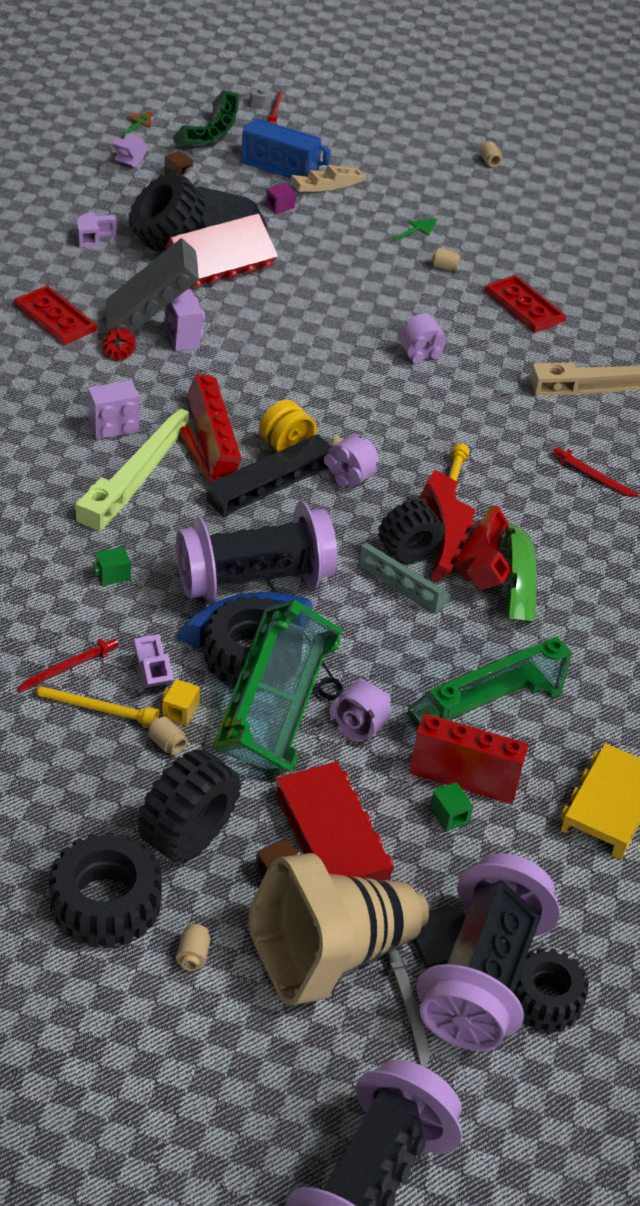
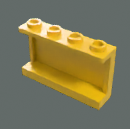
[560,743,640,860]

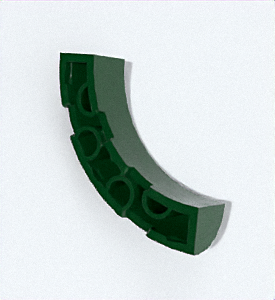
[172,90,239,147]

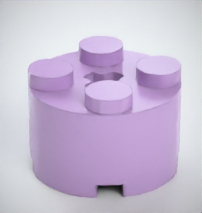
[398,313,446,364]
[324,434,379,487]
[330,679,391,742]

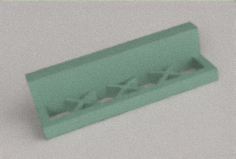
[359,543,451,614]

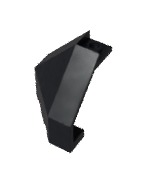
[195,186,268,231]

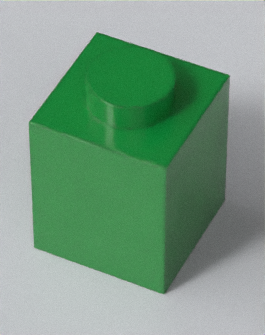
[92,546,131,586]
[430,782,473,832]

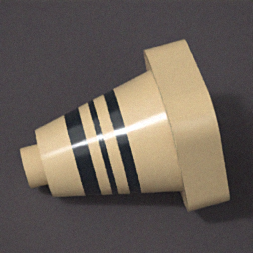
[249,853,429,1006]

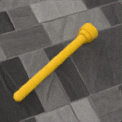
[449,443,470,481]
[36,687,159,729]

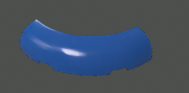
[177,592,312,648]

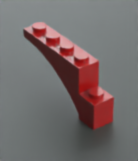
[419,469,476,583]
[454,505,511,590]

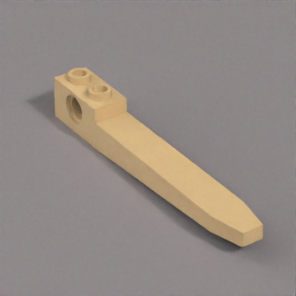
[530,362,640,396]

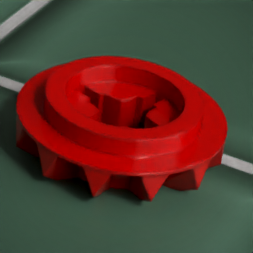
[101,327,136,361]

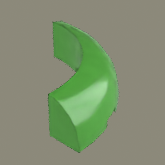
[503,524,537,621]

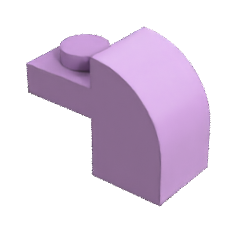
[112,133,148,167]
[77,212,116,247]
[133,634,174,688]

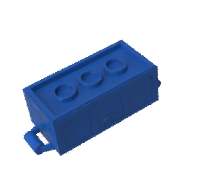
[241,118,331,178]

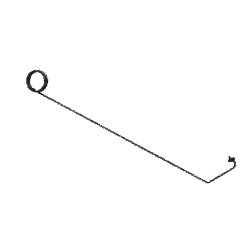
[267,580,343,700]

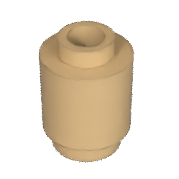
[479,141,502,167]
[431,248,461,271]
[148,717,188,755]
[176,924,211,971]

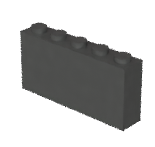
[106,238,199,339]

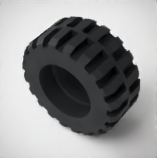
[129,173,205,251]
[204,596,303,692]
[137,750,241,862]
[48,833,162,948]

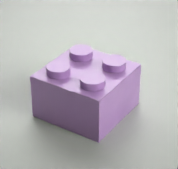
[164,289,205,351]
[88,380,140,439]

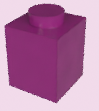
[265,183,296,214]

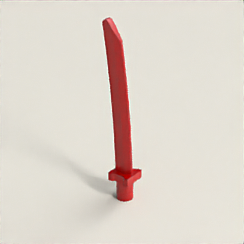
[267,90,283,124]
[553,447,639,497]
[17,638,118,692]

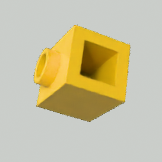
[162,679,200,726]

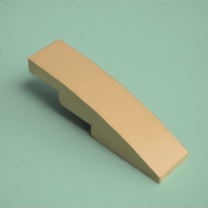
[290,165,366,192]

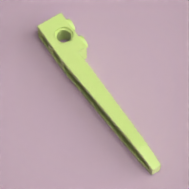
[75,409,189,532]

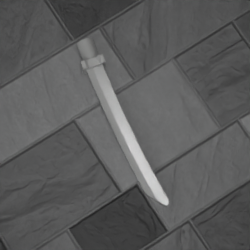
[387,949,430,1068]

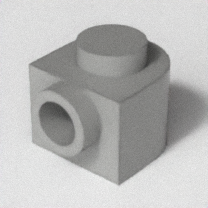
[250,86,272,109]

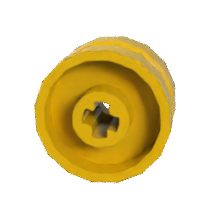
[259,400,317,452]

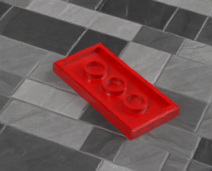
[484,275,566,333]
[13,285,97,346]

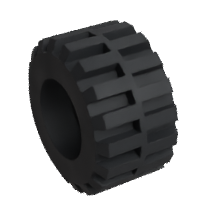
[378,500,444,564]
[514,948,589,1033]

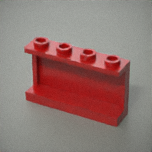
[409,713,529,805]

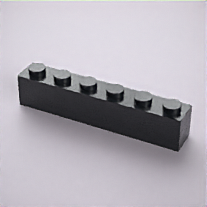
[207,434,332,517]

